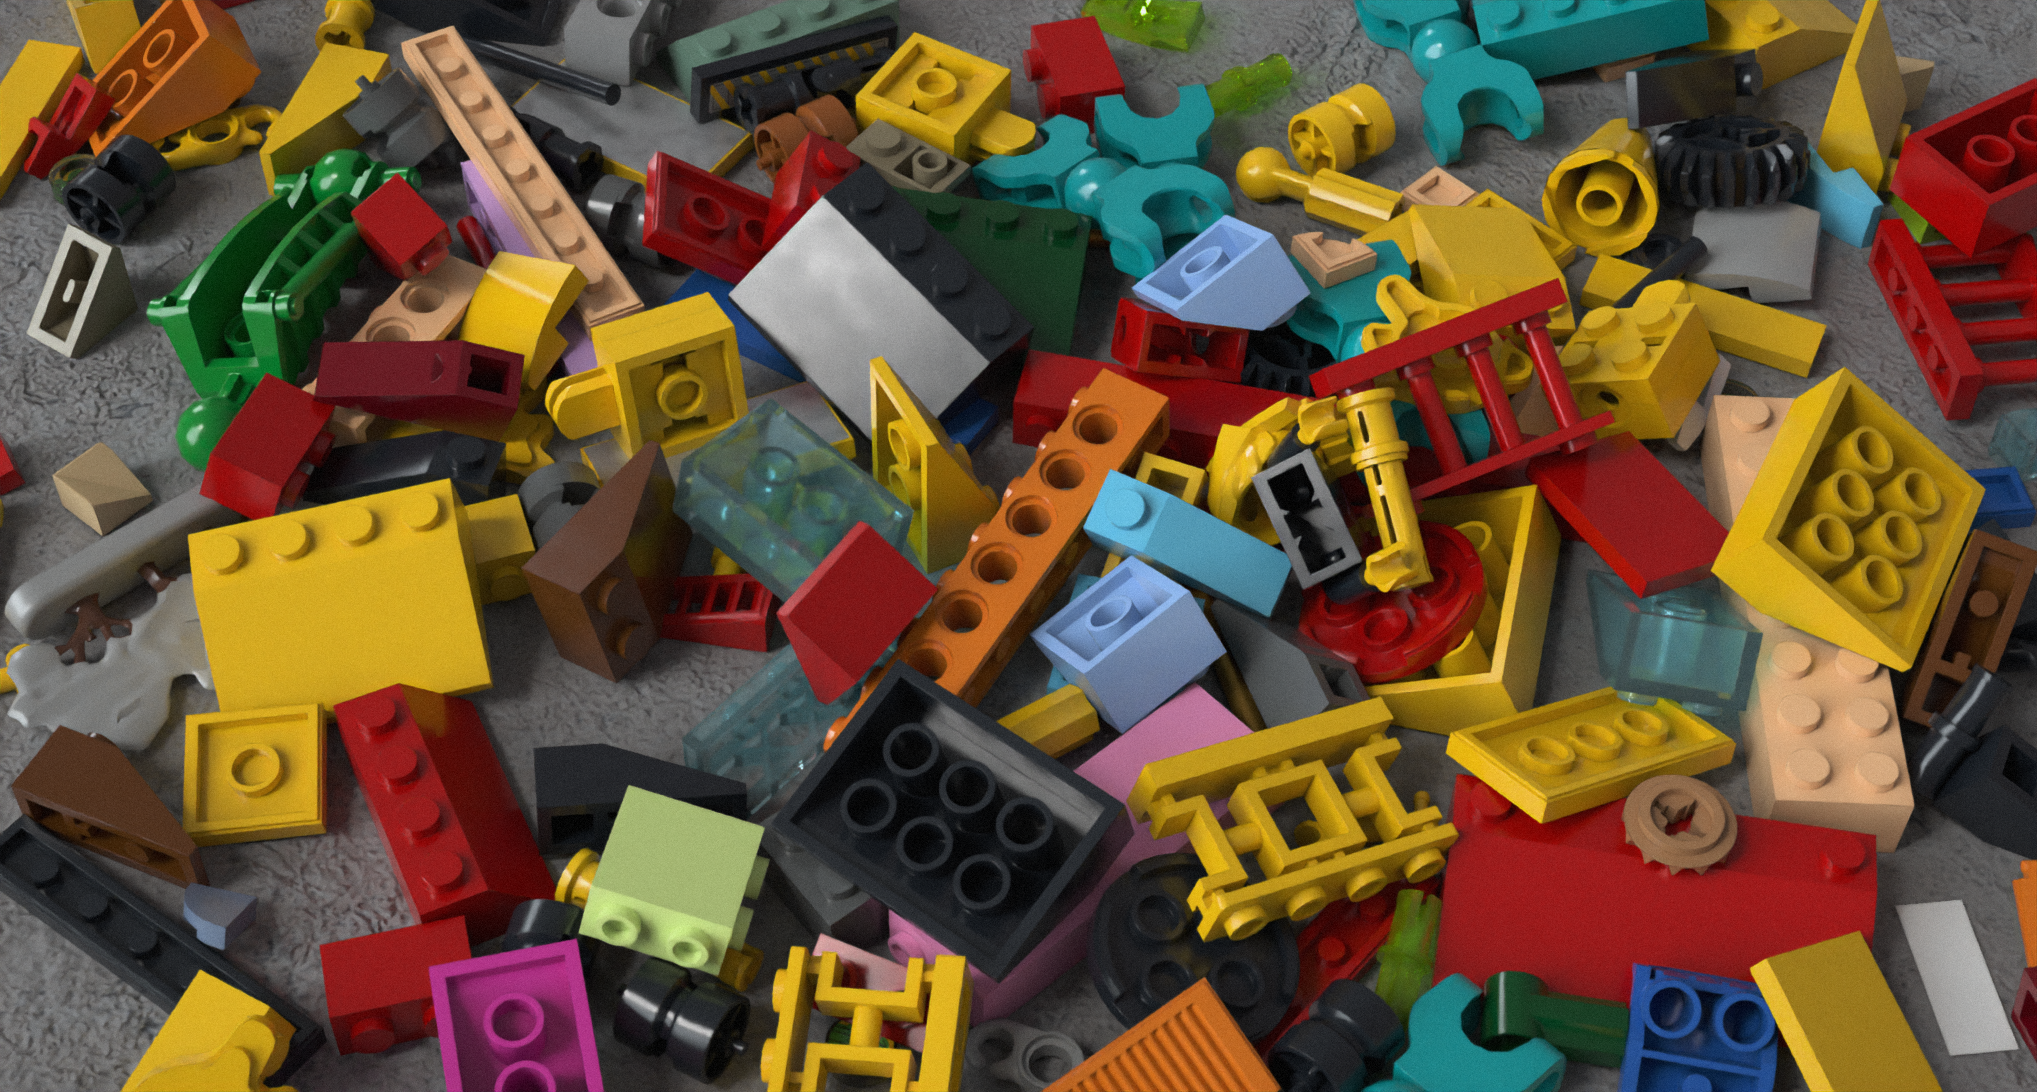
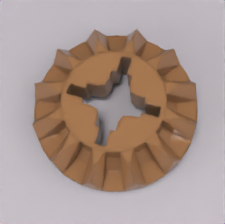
[1621,775,1737,876]

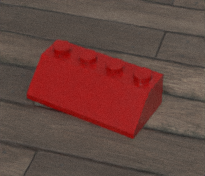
[333,683,556,947]

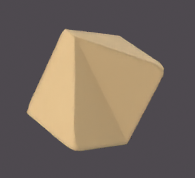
[52,442,153,537]

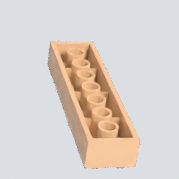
[1699,395,1915,853]

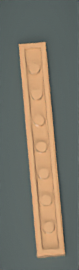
[401,26,645,341]

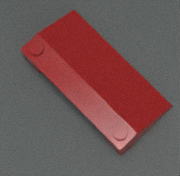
[1431,774,1877,1048]

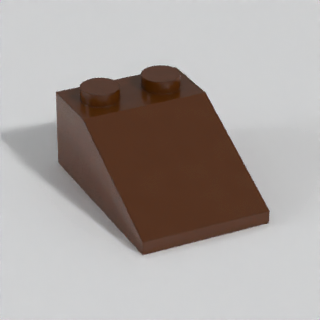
[522,440,693,683]

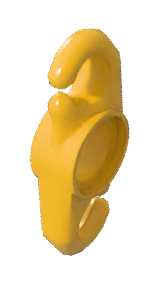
[150,104,282,171]

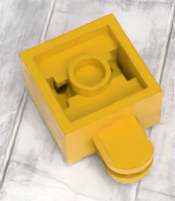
[856,32,1036,166]
[1540,280,1720,439]
[545,292,752,460]

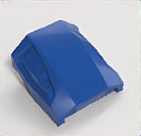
[1617,962,1778,1092]

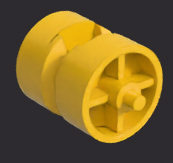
[1288,83,1396,177]

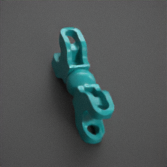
[1353,0,1544,166]
[1094,84,1215,299]
[972,114,1235,279]
[1286,240,1490,488]
[1361,973,1567,1092]

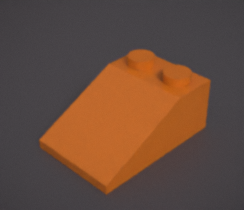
[88,0,262,157]

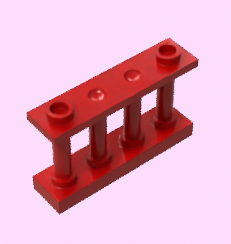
[1867,218,2037,421]
[1309,278,1615,519]

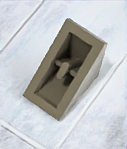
[26,224,138,359]

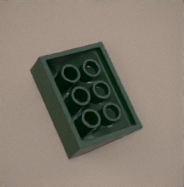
[891,185,1092,376]

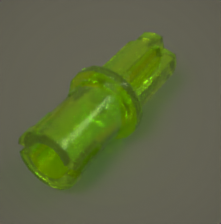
[1374,889,1442,1032]

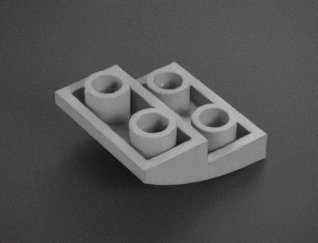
[1685,200,1822,303]

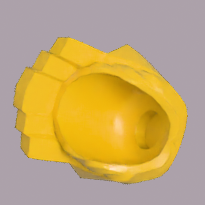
[1206,397,1356,546]

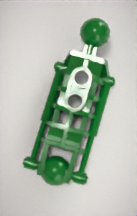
[147,148,422,472]

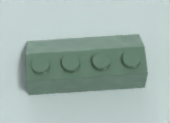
[656,0,900,118]

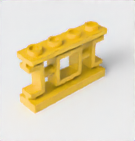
[1126,696,1459,942]
[761,946,974,1092]

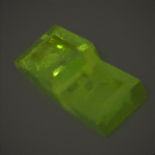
[1080,0,1205,52]

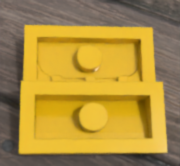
[457,251,589,391]

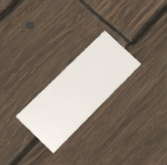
[1895,900,2019,1056]

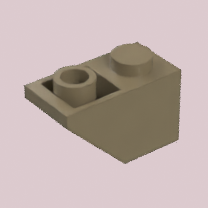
[846,119,971,193]

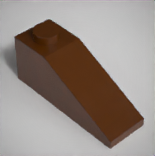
[1896,529,2037,732]
[11,725,210,889]

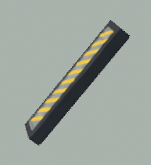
[690,15,898,124]

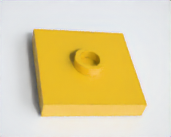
[183,701,327,847]

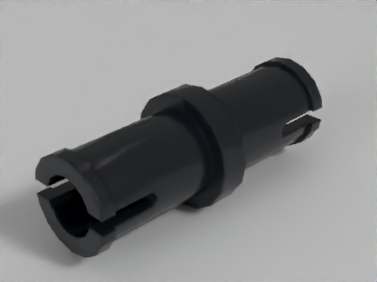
[1907,663,2014,800]

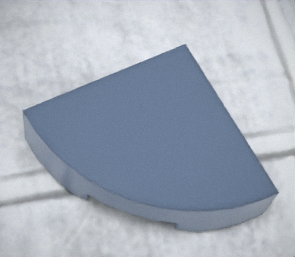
[183,882,257,950]

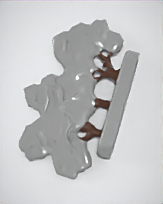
[5,483,322,751]

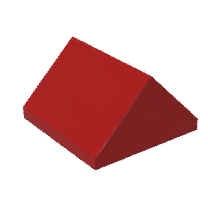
[776,521,938,705]

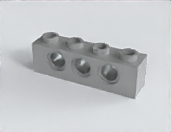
[564,0,682,87]

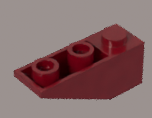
[313,340,525,442]

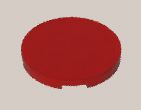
[1297,520,1488,683]

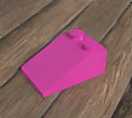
[428,939,604,1092]

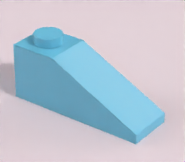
[1083,469,1293,620]

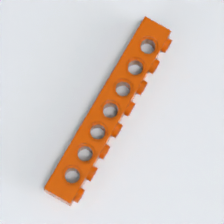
[823,368,1169,753]

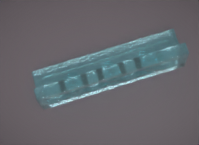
[682,633,901,820]

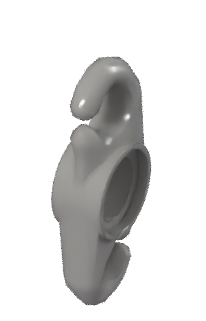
[965,1017,1089,1092]

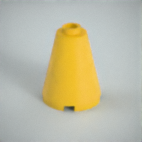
[1542,118,1660,257]

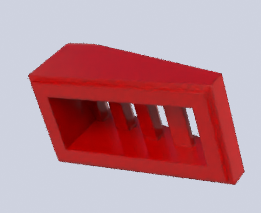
[660,573,781,653]

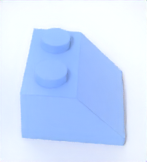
[1132,214,1310,331]
[1029,555,1227,734]

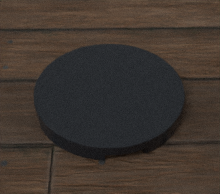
[1086,853,1300,1047]

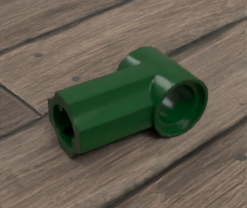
[1480,971,1629,1068]

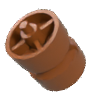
[754,95,859,184]

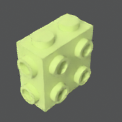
[579,785,770,976]

